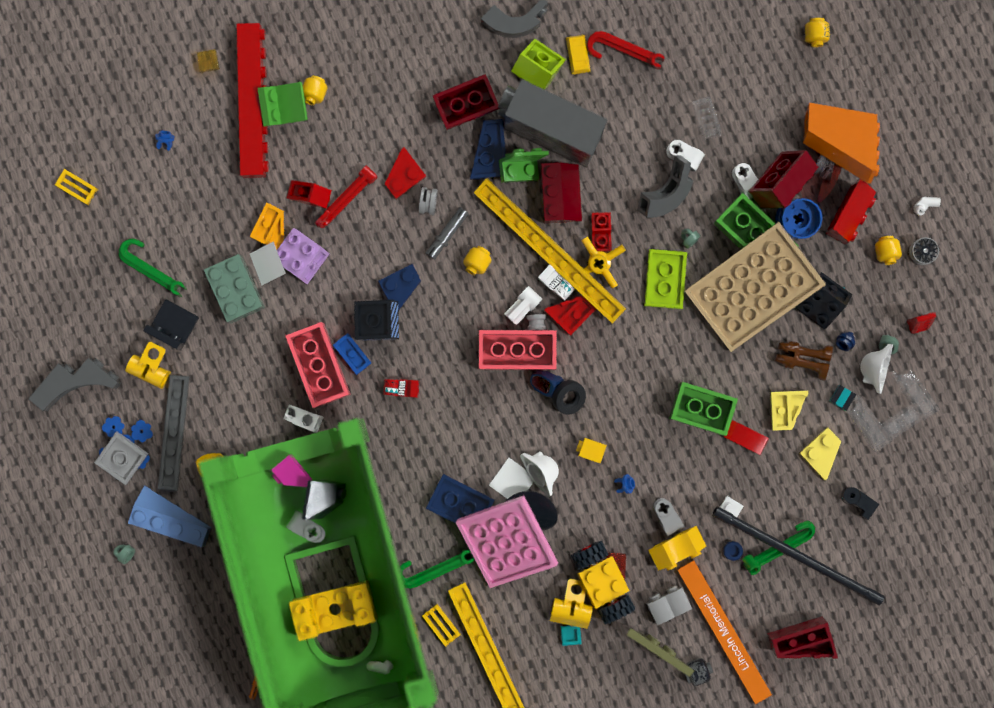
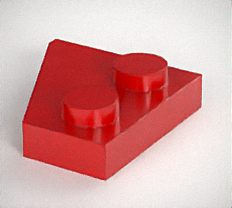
[385,147,427,200]
[544,296,596,336]

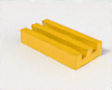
[55,169,98,205]
[422,603,461,647]

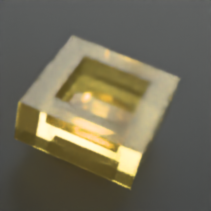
[197,49,220,73]

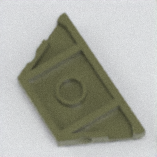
[626,628,694,677]

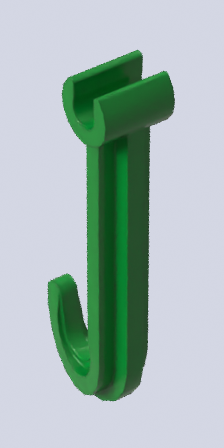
[119,239,187,297]
[742,521,815,575]
[400,549,475,589]

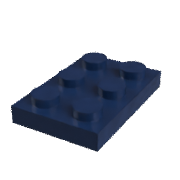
[426,474,495,523]

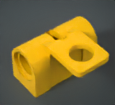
[125,342,171,389]
[550,579,593,629]

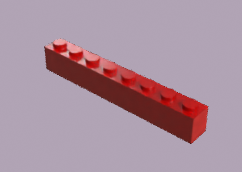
[237,23,269,178]

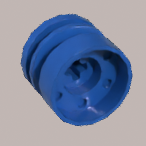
[775,198,823,239]

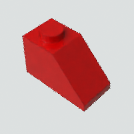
[286,180,332,208]

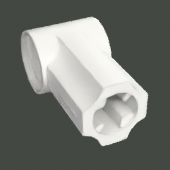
[504,286,542,325]

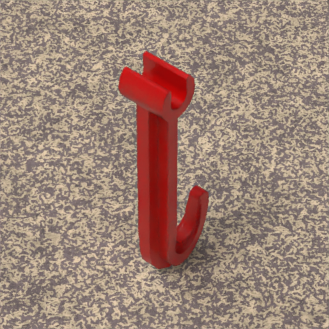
[587,31,665,69]
[315,165,378,228]

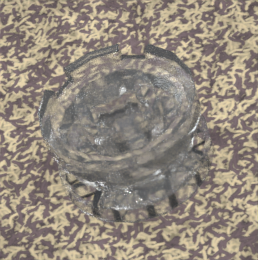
[814,154,835,180]

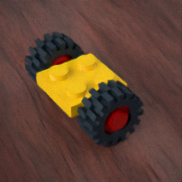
[571,540,636,624]

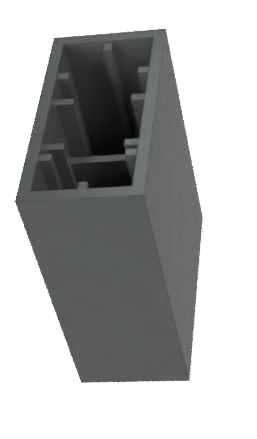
[498,80,608,168]

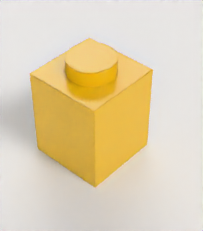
[576,438,607,464]

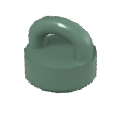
[681,229,701,249]
[879,335,899,355]
[113,544,135,564]

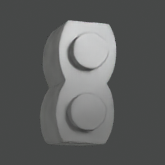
[646,585,692,625]

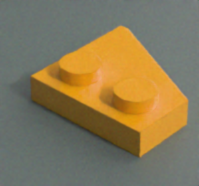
[250,202,284,250]

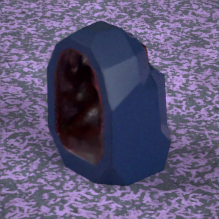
[530,370,564,398]

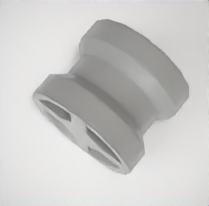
[527,314,546,330]

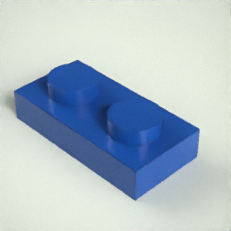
[333,333,372,375]

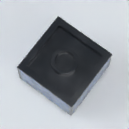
[354,300,399,341]

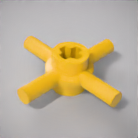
[581,236,626,289]

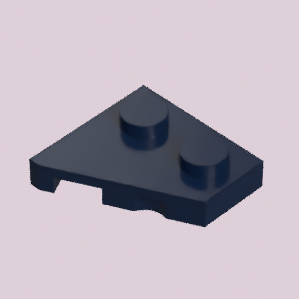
[379,264,421,310]

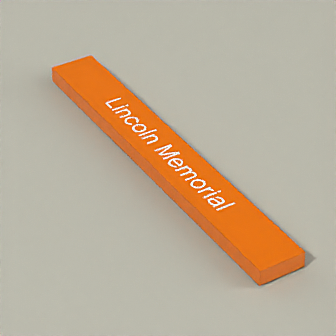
[677,560,772,705]

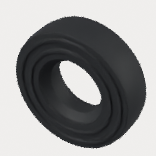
[552,380,586,415]

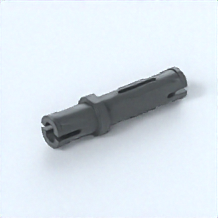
[425,207,469,260]

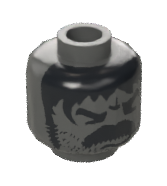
[685,658,713,686]

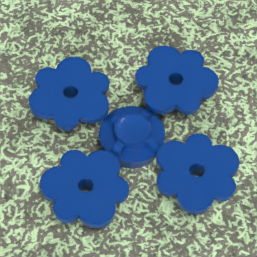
[99,416,153,469]

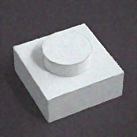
[720,496,744,517]

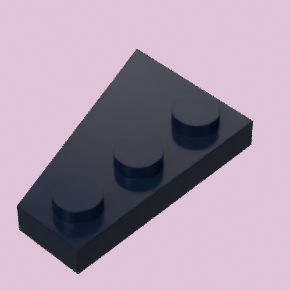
[470,119,506,180]

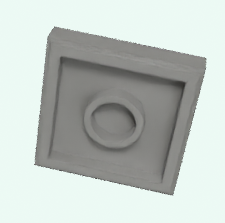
[94,431,149,485]

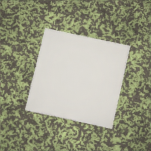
[250,242,286,285]
[489,458,534,499]

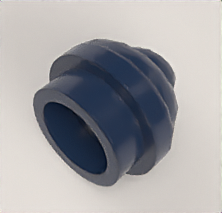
[836,332,855,351]

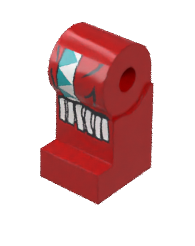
[383,379,419,398]

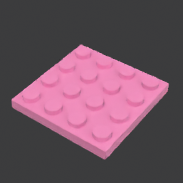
[456,496,558,588]

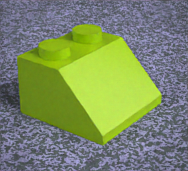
[511,39,566,90]

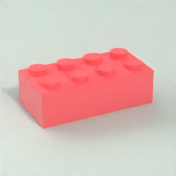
[286,322,351,408]
[479,330,557,370]

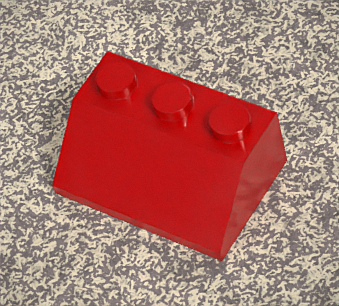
[825,179,876,245]

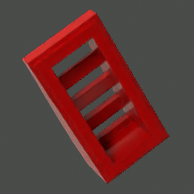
[907,312,936,334]

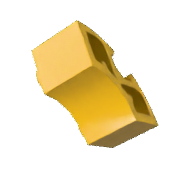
[648,526,707,571]

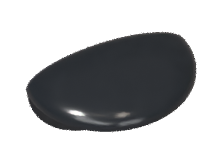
[505,491,558,531]

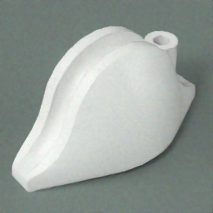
[860,344,893,394]
[520,452,559,498]

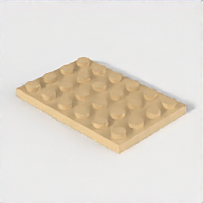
[685,222,826,352]

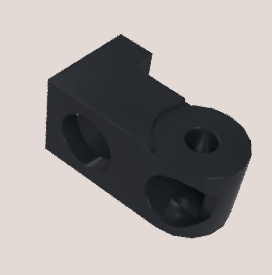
[841,487,879,520]

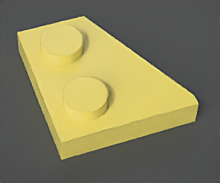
[770,391,808,431]
[799,427,841,480]

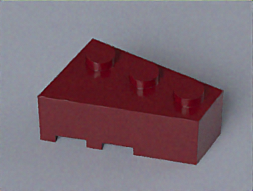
[767,616,838,659]

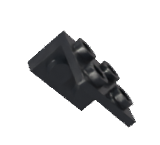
[795,272,852,329]
[143,299,199,350]

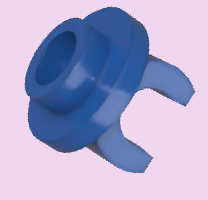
[155,131,175,151]
[614,474,635,494]

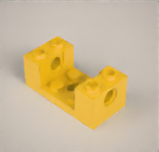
[289,580,378,641]

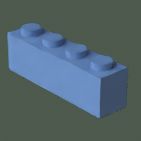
[128,485,212,547]

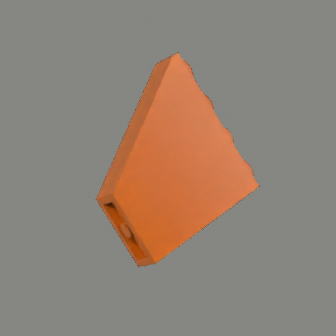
[803,103,880,184]

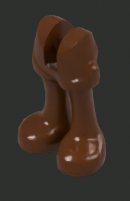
[775,341,833,381]

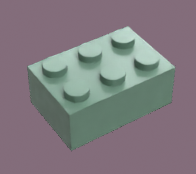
[204,254,265,324]

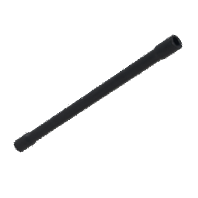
[712,506,885,606]

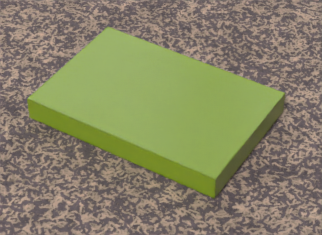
[644,249,687,309]

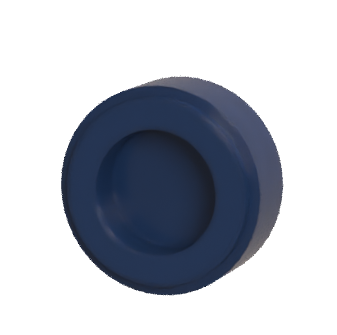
[723,541,743,561]

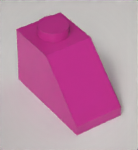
[272,454,313,487]

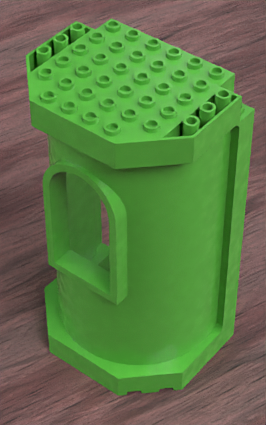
[199,418,439,708]

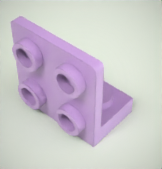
[277,228,329,284]

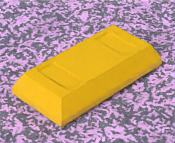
[566,35,591,75]

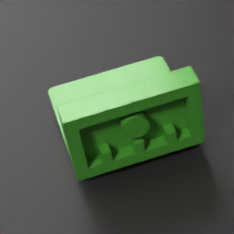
[258,82,308,126]
[499,148,549,183]

